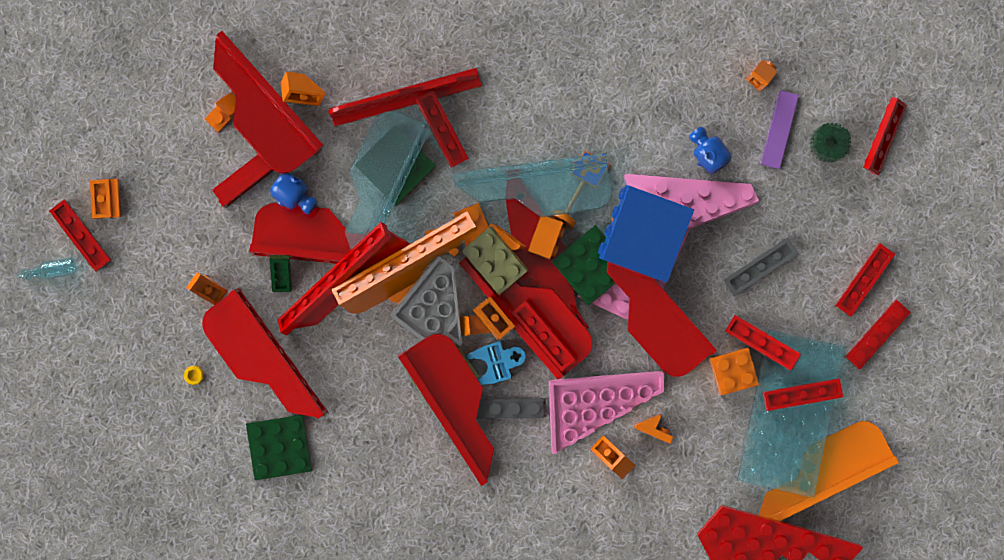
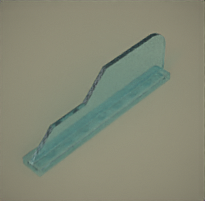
[345,111,430,250]
[453,153,611,217]

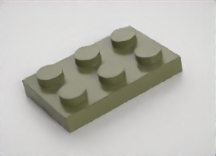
[462,226,529,295]

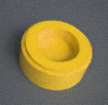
[184,366,204,385]

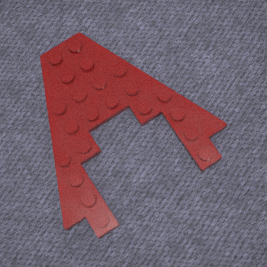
[697,505,863,560]

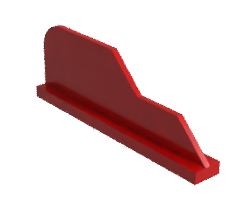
[213,31,323,173]
[328,68,482,127]
[249,203,367,264]
[277,222,410,336]
[459,257,593,379]
[607,261,717,377]
[202,288,328,419]
[397,334,494,486]

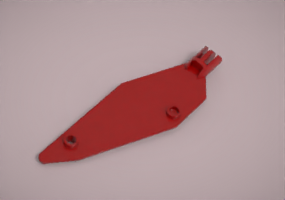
[505,171,589,329]

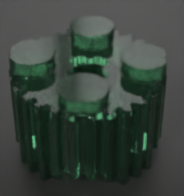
[809,122,851,163]

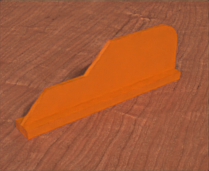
[332,212,478,314]
[759,421,899,521]

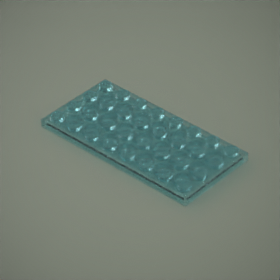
[737,330,845,498]

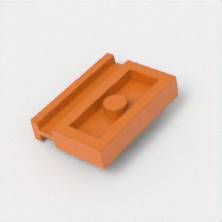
[90,179,122,219]
[453,203,488,247]

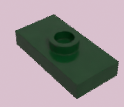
[270,255,292,292]

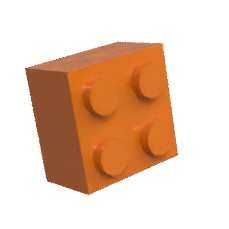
[709,347,759,395]

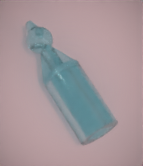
[17,257,76,280]

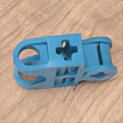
[467,341,526,385]

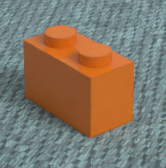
[528,215,565,260]
[472,297,515,340]

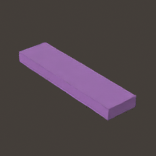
[760,90,799,169]

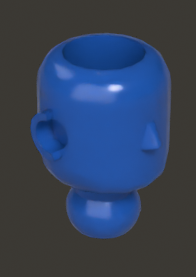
[689,127,732,174]
[270,173,318,214]

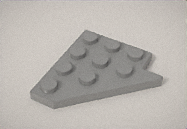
[390,255,462,346]

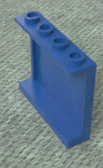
[598,185,694,283]

